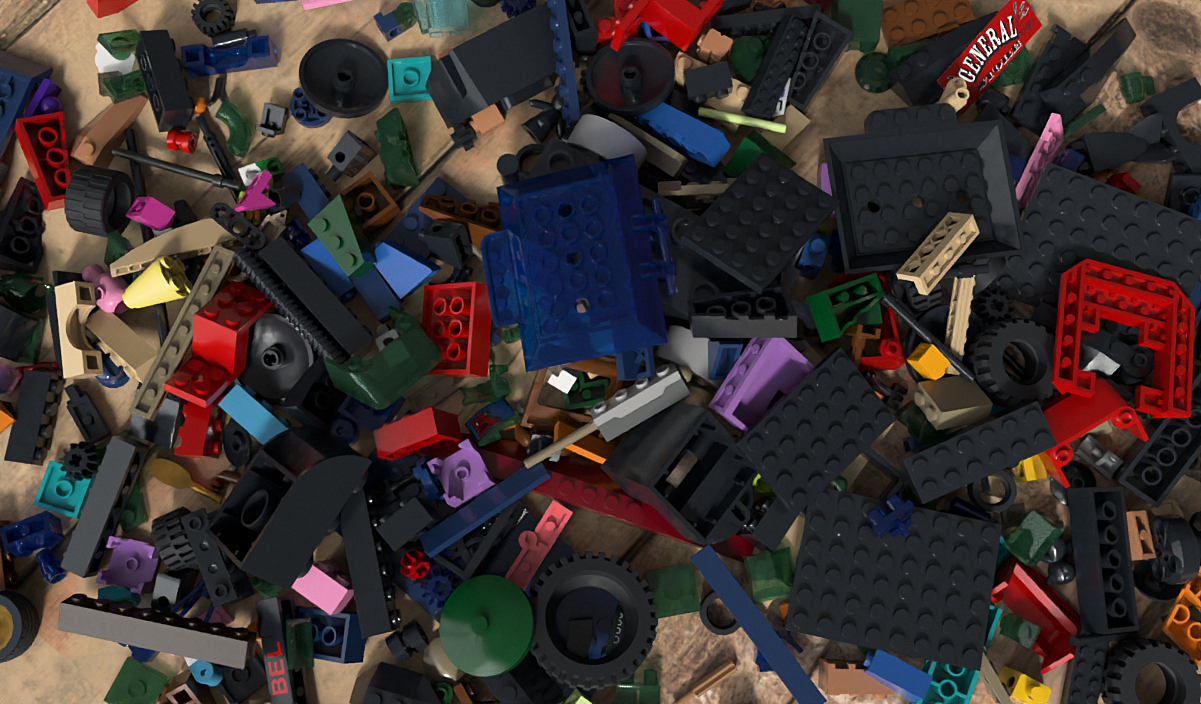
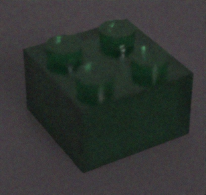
[645,562,701,619]

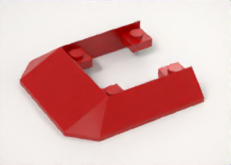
[1051,258,1195,418]

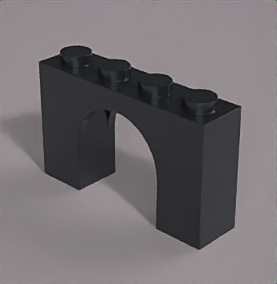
[1140,77,1201,173]

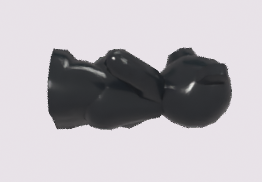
[521,85,565,144]
[1029,520,1076,585]

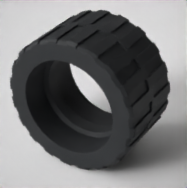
[64,165,135,239]

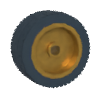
[0,591,39,663]

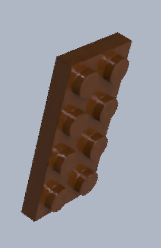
[876,0,976,53]

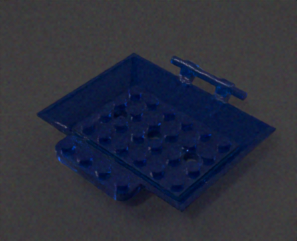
[481,154,678,372]

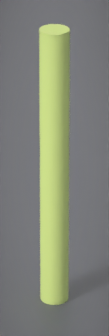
[698,107,787,133]

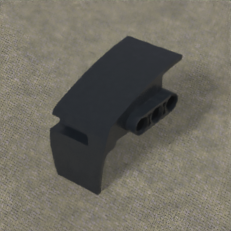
[425,2,580,129]

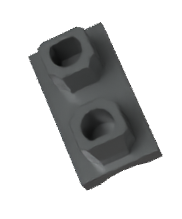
[1073,435,1123,479]

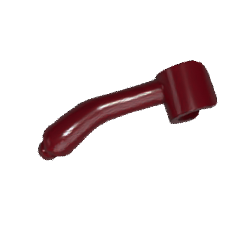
[14,361,60,382]

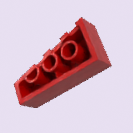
[174,381,226,459]

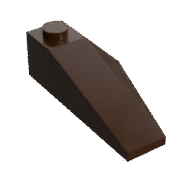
[419,194,510,255]

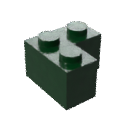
[557,365,609,411]

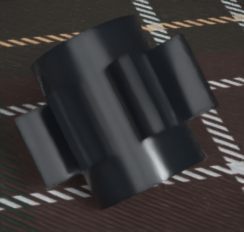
[450,122,477,151]

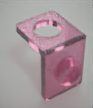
[0,362,22,395]

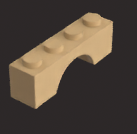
[55,281,103,379]

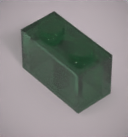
[1004,509,1064,566]

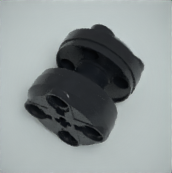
[1148,511,1201,585]

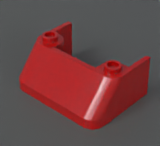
[827,272,905,372]
[1038,376,1149,488]
[991,553,1081,675]

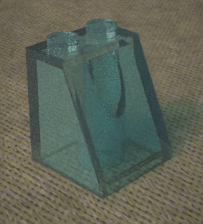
[411,0,470,38]

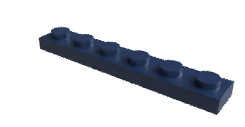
[547,0,581,126]

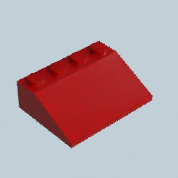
[418,281,494,377]

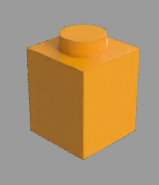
[906,343,951,380]

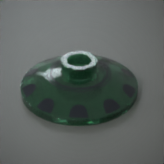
[854,52,897,94]

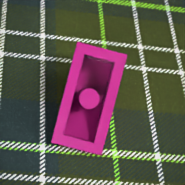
[125,196,175,231]

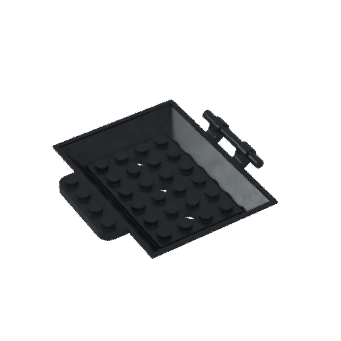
[823,103,1027,285]

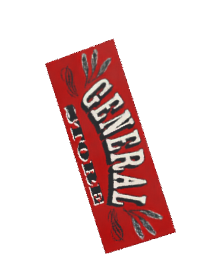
[937,0,1042,115]

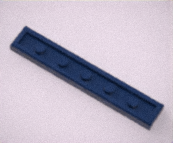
[420,461,551,558]

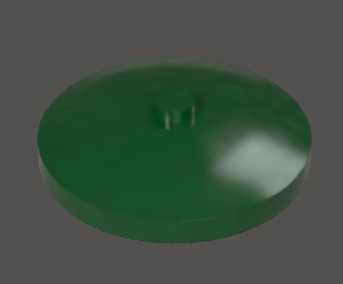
[439,575,536,677]

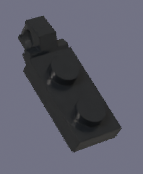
[64,384,112,445]

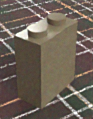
[914,375,993,430]

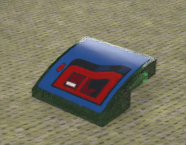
[465,397,520,447]

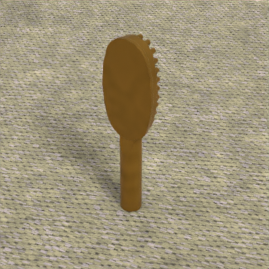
[150,458,225,504]

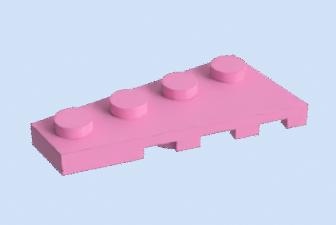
[1015,113,1065,211]

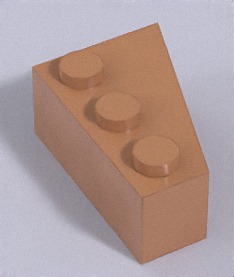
[818,658,895,698]

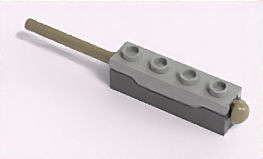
[523,363,692,468]

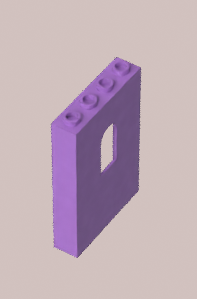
[708,338,814,434]

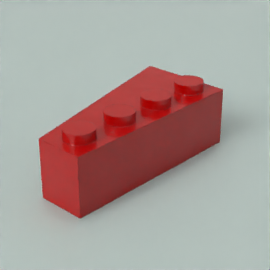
[15,111,71,211]

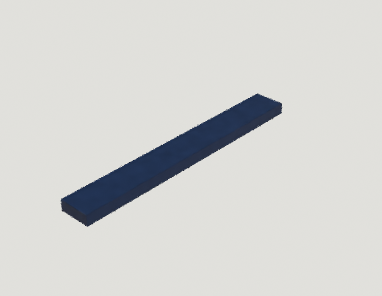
[690,544,827,704]

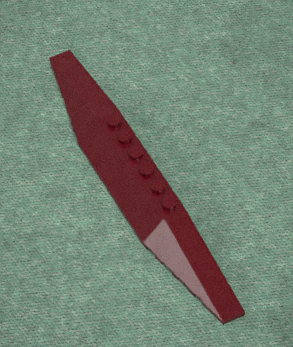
[416,433,754,565]

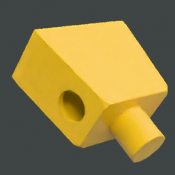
[998,666,1052,704]

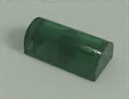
[887,38,934,70]

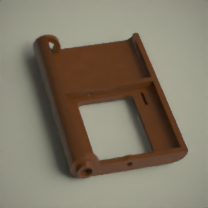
[521,342,684,447]

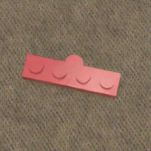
[504,500,573,591]

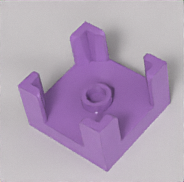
[427,439,497,508]
[95,536,162,594]

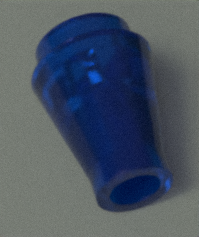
[36,548,67,584]

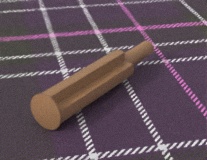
[673,658,738,704]

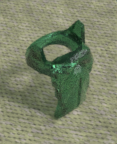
[461,363,512,406]

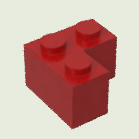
[593,0,638,50]

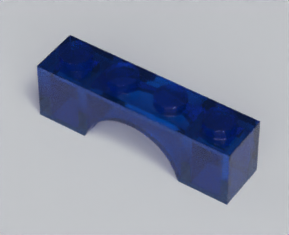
[181,35,278,78]

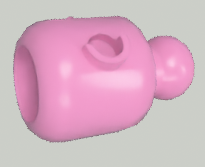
[82,264,130,316]

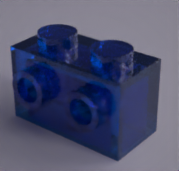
[0,511,64,557]

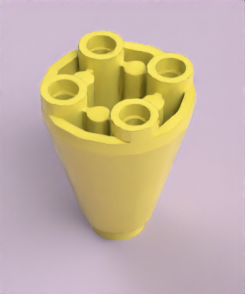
[122,255,193,309]

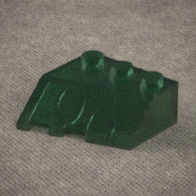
[374,107,420,191]

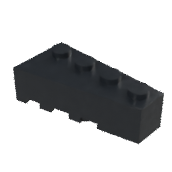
[687,283,797,338]

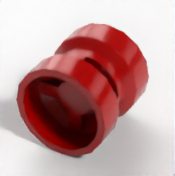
[166,128,197,154]

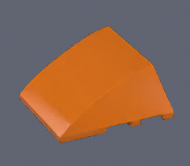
[1161,566,1201,665]

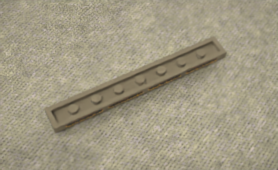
[129,245,235,421]

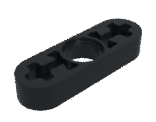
[210,202,268,253]

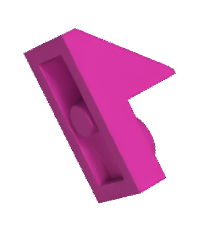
[234,170,276,212]

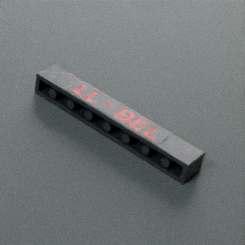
[255,594,311,704]

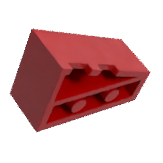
[373,406,462,460]

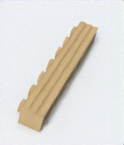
[944,275,975,375]

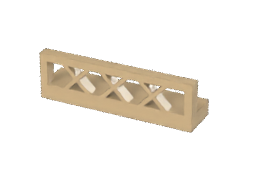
[896,212,980,295]

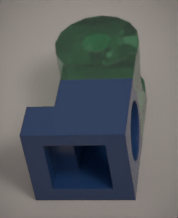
[373,2,417,42]

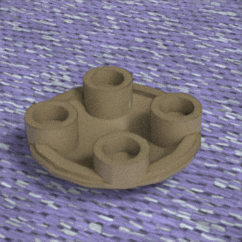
[423,637,465,683]

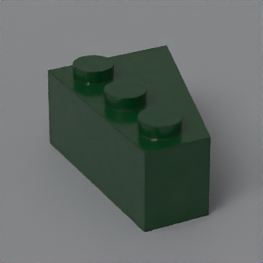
[308,194,376,278]
[806,273,884,342]

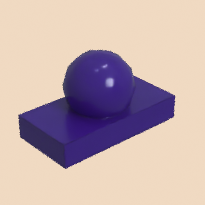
[23,78,64,117]

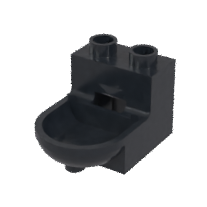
[600,401,759,546]

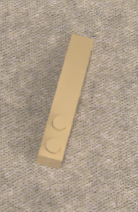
[110,212,252,277]

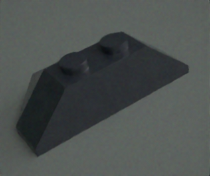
[349,662,443,704]

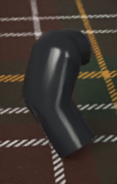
[753,0,786,12]

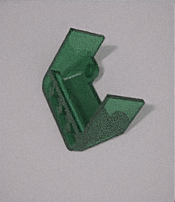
[323,305,443,410]

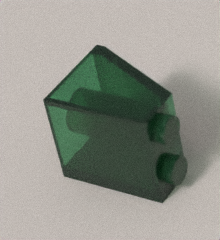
[831,0,883,53]

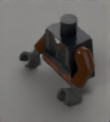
[515,400,573,462]

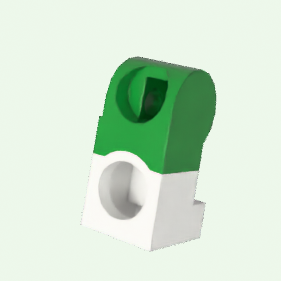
[238,157,285,189]

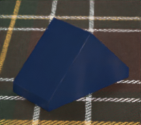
[708,341,743,380]

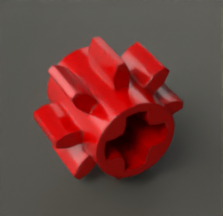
[400,549,431,581]

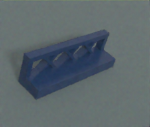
[607,280,656,381]

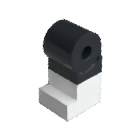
[545,347,581,394]

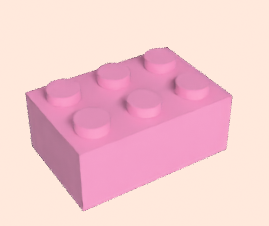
[292,559,355,615]

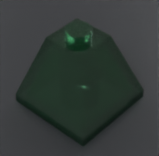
[743,547,795,604]

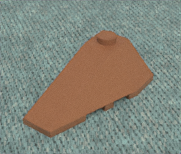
[67,89,148,168]

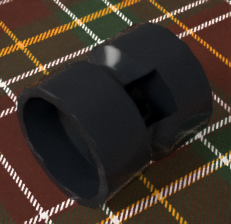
[385,619,430,664]

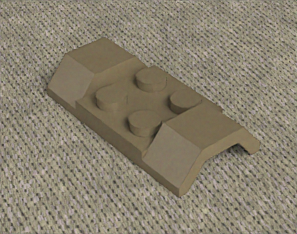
[658,178,737,209]

